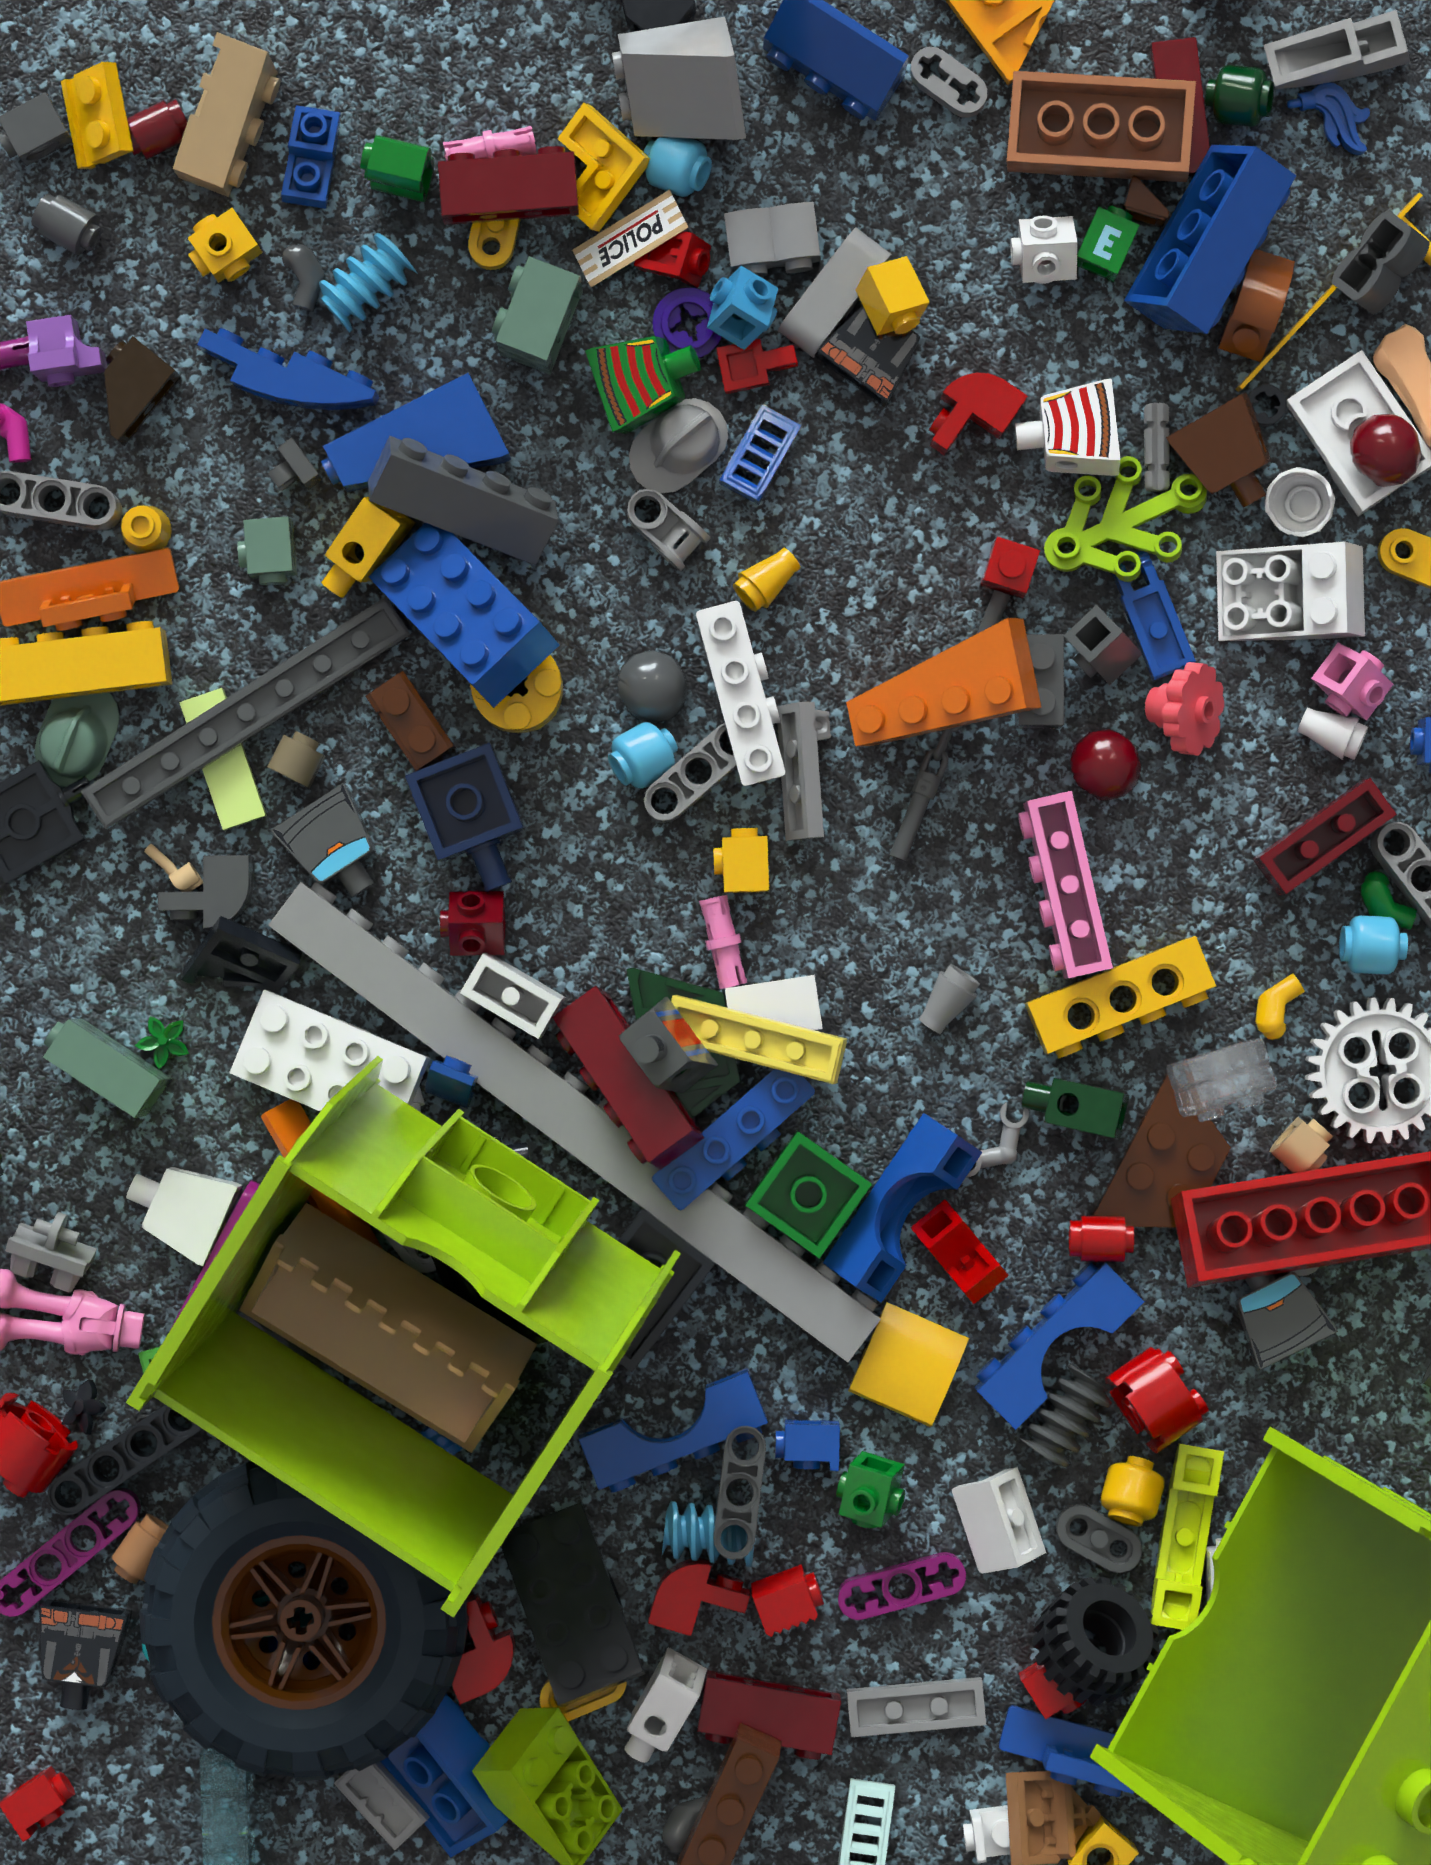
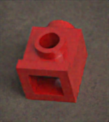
[0,1766,75,1842]

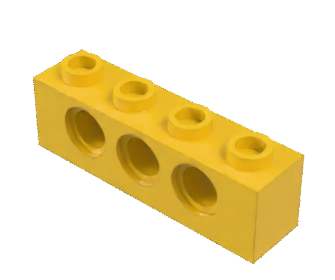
[1024,936,1216,1059]

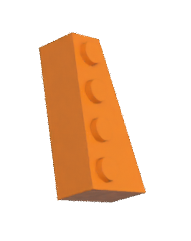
[846,618,1042,747]

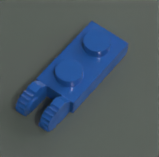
[1112,551,1196,681]

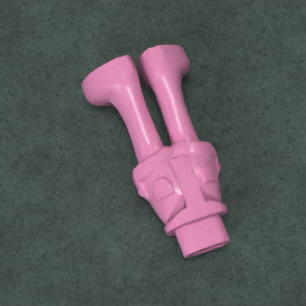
[0,1269,145,1356]

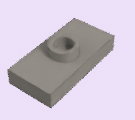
[334,1761,430,1850]

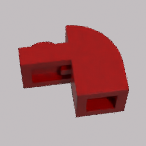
[929,373,1028,456]
[911,1199,1009,1304]
[648,1558,750,1636]
[452,1593,515,1704]

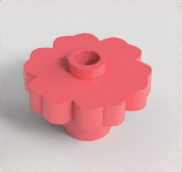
[1145,662,1224,756]

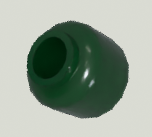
[1205,65,1274,127]

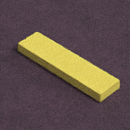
[671,995,847,1084]

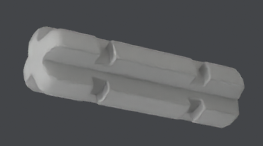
[1144,403,1170,492]

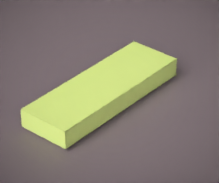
[179,688,267,831]

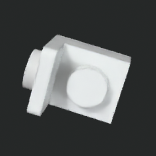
[963,1805,1010,1863]

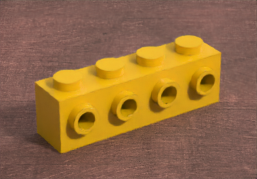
[0,621,172,706]

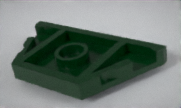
[626,968,740,1118]

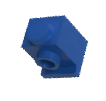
[775,1420,840,1471]

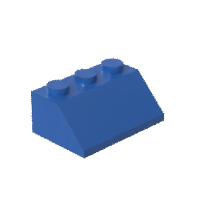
[763,0,909,121]
[380,1693,509,1858]

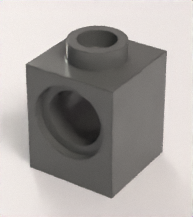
[0,92,72,166]

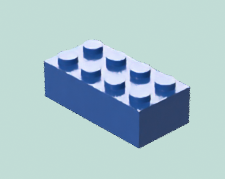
[1124,144,1296,334]
[368,523,560,708]

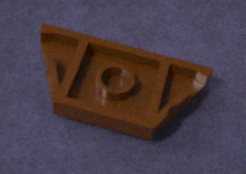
[1092,1069,1231,1228]

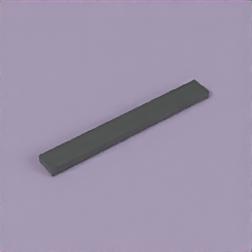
[81,597,410,830]

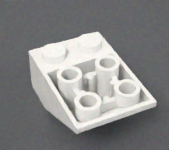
[1216,542,1365,641]

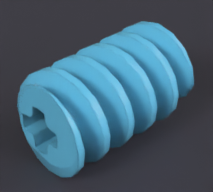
[319,233,418,333]
[662,1501,754,1567]

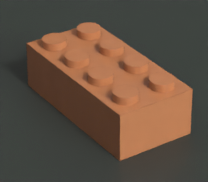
[1007,71,1196,182]

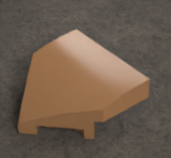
[1006,1771,1101,1865]

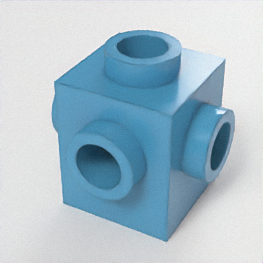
[707,266,778,350]

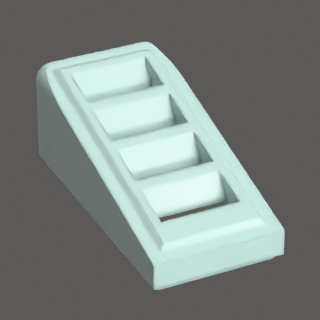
[837,1778,895,1865]

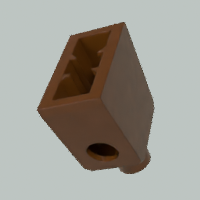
[1166,392,1271,508]

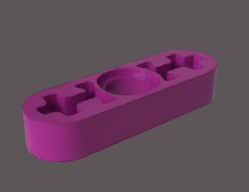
[837,1552,966,1620]

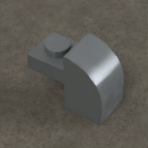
[158,855,254,929]

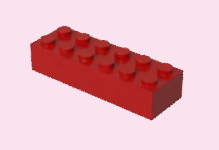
[1171,1151,1431,1288]

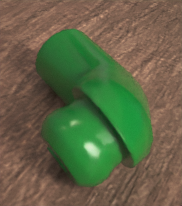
[1361,871,1417,930]

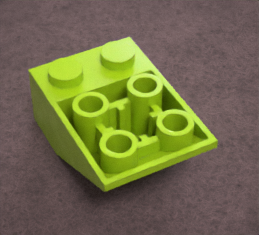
[472,1707,623,1865]

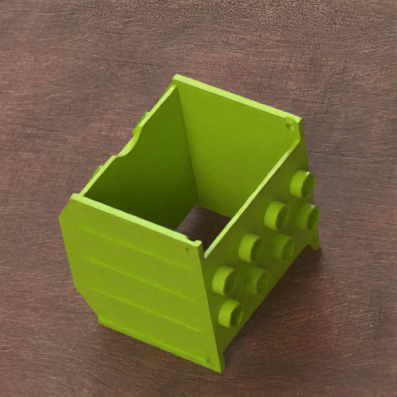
[126,1056,681,1618]
[1090,1427,1431,1865]

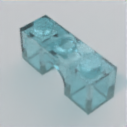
[199,1747,256,1865]

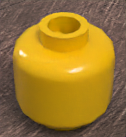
[1101,1456,1164,1527]

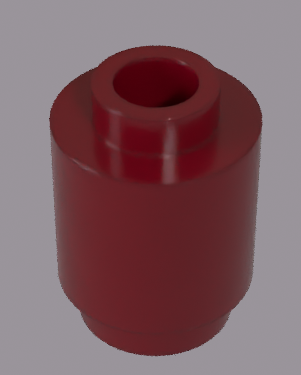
[127,99,188,160]

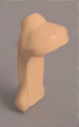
[1373,324,1431,449]

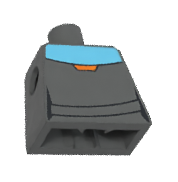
[271,783,376,898]
[1235,1272,1338,1372]

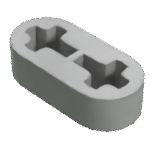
[910,47,987,118]

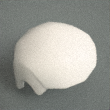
[1264,467,1335,537]

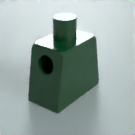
[1022,1078,1130,1139]

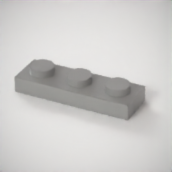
[846,1677,986,1737]

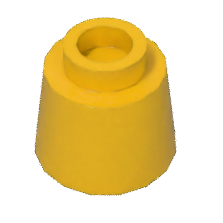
[121,505,172,553]

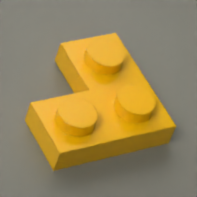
[557,103,650,232]

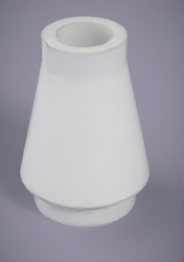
[1297,707,1368,760]

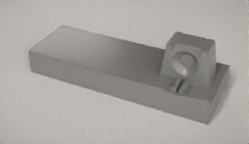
[777,702,831,841]

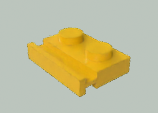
[61,62,133,169]

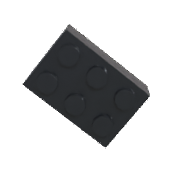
[617,1208,715,1372]

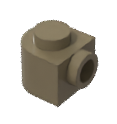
[267,731,326,788]

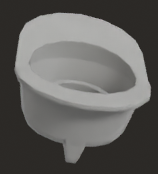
[629,398,728,494]

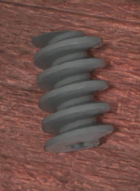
[1020,1363,1112,1468]

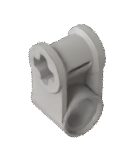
[627,489,710,572]

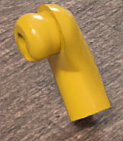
[1255,973,1305,1040]

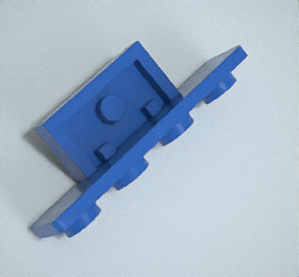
[652,1069,815,1210]
[998,1705,1134,1797]

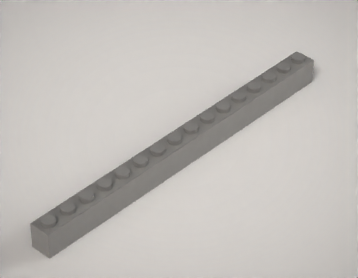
[268,881,881,1362]

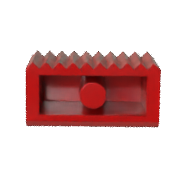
[751,1564,824,1637]

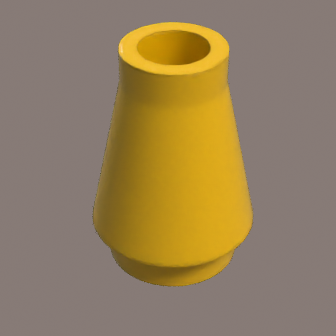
[733,548,801,612]

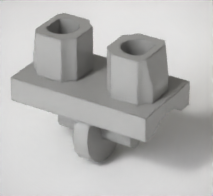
[5,1212,97,1292]

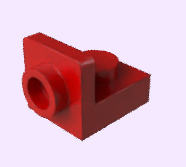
[633,231,711,288]

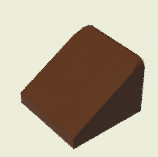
[1122,175,1169,228]

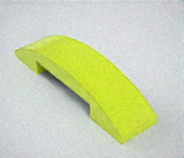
[1150,1443,1224,1630]

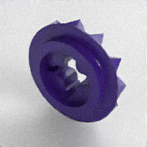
[653,288,722,358]

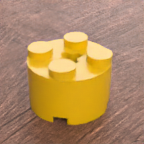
[470,655,563,733]

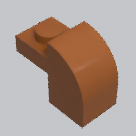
[1218,249,1295,362]

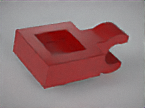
[716,338,798,394]

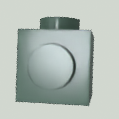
[237,516,297,585]

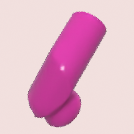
[0,403,31,463]

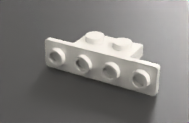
[696,601,785,786]

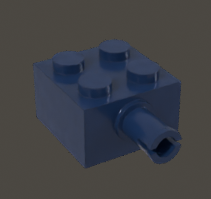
[405,742,525,892]

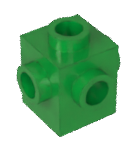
[836,1451,905,1528]

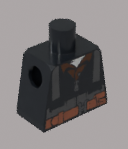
[817,306,920,408]
[39,1599,132,1710]

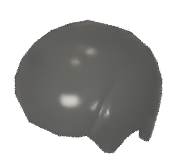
[617,650,688,724]

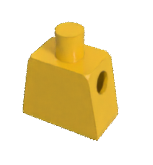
[321,497,415,598]

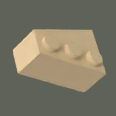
[173,32,280,197]

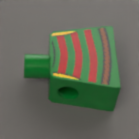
[585,336,701,434]

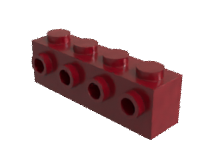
[552,986,705,1169]

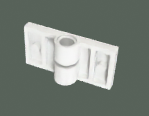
[230,990,430,1111]

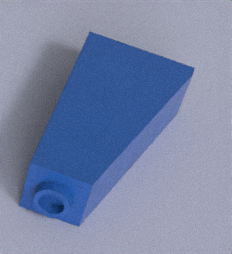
[321,373,511,492]

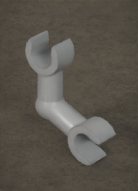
[966,1102,1029,1177]

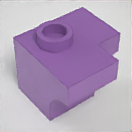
[26,315,107,387]

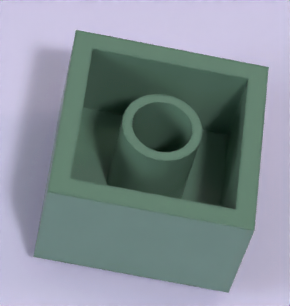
[492,256,583,375]

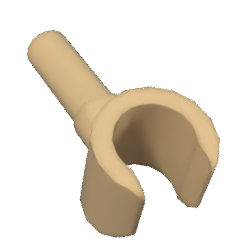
[144,844,203,892]

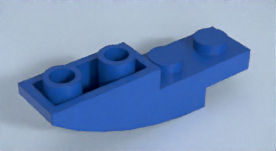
[197,328,379,410]

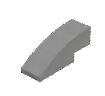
[1263,10,1410,89]

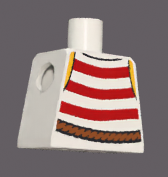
[1015,379,1120,476]

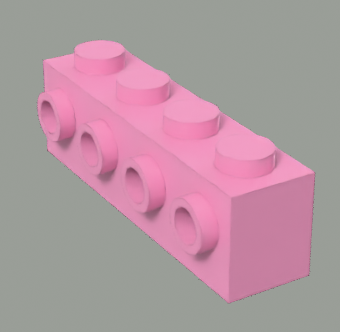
[1018,791,1113,979]

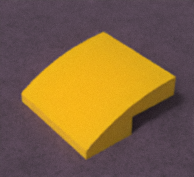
[848,1302,969,1427]

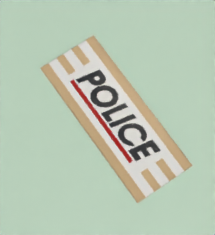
[572,189,689,287]

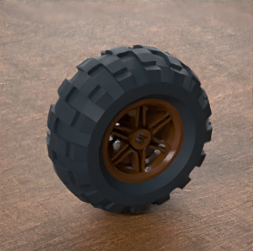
[139,1460,469,1781]

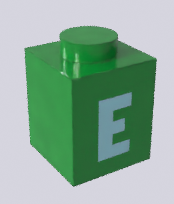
[1077,206,1140,282]

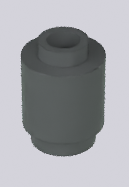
[31,194,102,255]

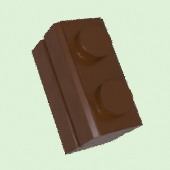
[365,671,457,771]

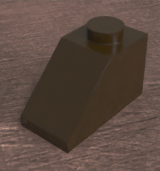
[104,336,180,446]

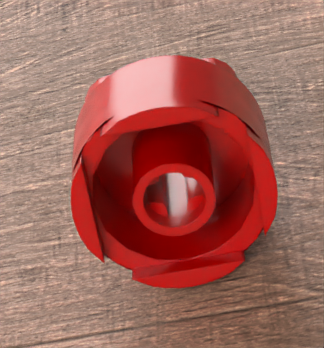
[1105,1347,1209,1453]
[0,1393,78,1498]

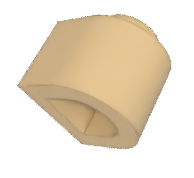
[1269,1117,1333,1173]

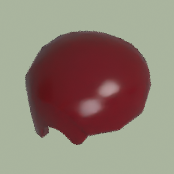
[1350,414,1422,487]
[1070,729,1142,801]

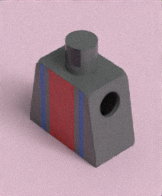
[619,997,718,1093]

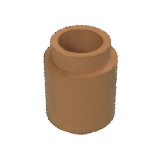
[112,1514,169,1584]

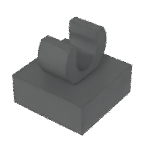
[268,437,323,491]

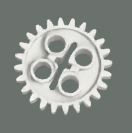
[1305,997,1431,1144]

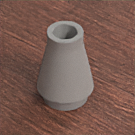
[919,964,980,1034]

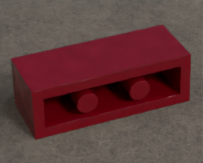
[438,146,579,225]
[1252,778,1397,896]
[697,1670,841,1760]

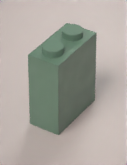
[43,1019,172,1118]

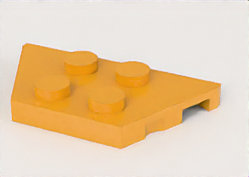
[945,0,1055,85]

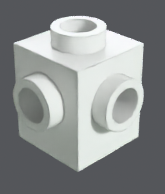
[1010,215,1077,284]

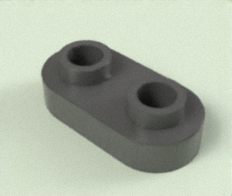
[1055,1503,1142,1573]

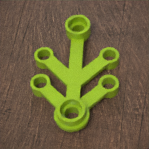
[1044,456,1207,582]

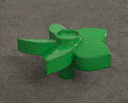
[135,1016,189,1070]

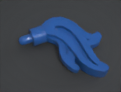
[1287,82,1370,155]

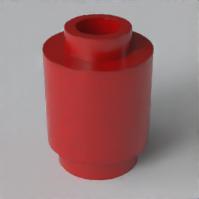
[1069,1216,1134,1262]

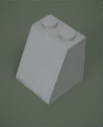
[612,16,746,140]

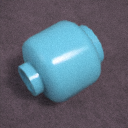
[644,137,712,197]
[608,722,678,789]
[1339,915,1408,974]

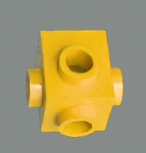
[188,208,263,283]

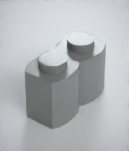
[724,202,820,277]

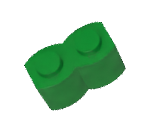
[360,135,435,202]

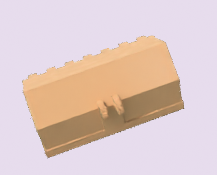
[239,1203,537,1453]

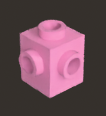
[1311,642,1394,721]

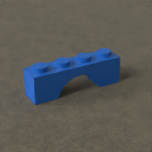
[823,1113,982,1303]
[975,1262,1144,1430]
[579,1368,768,1493]

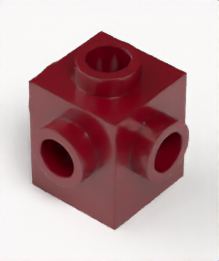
[440,891,506,956]

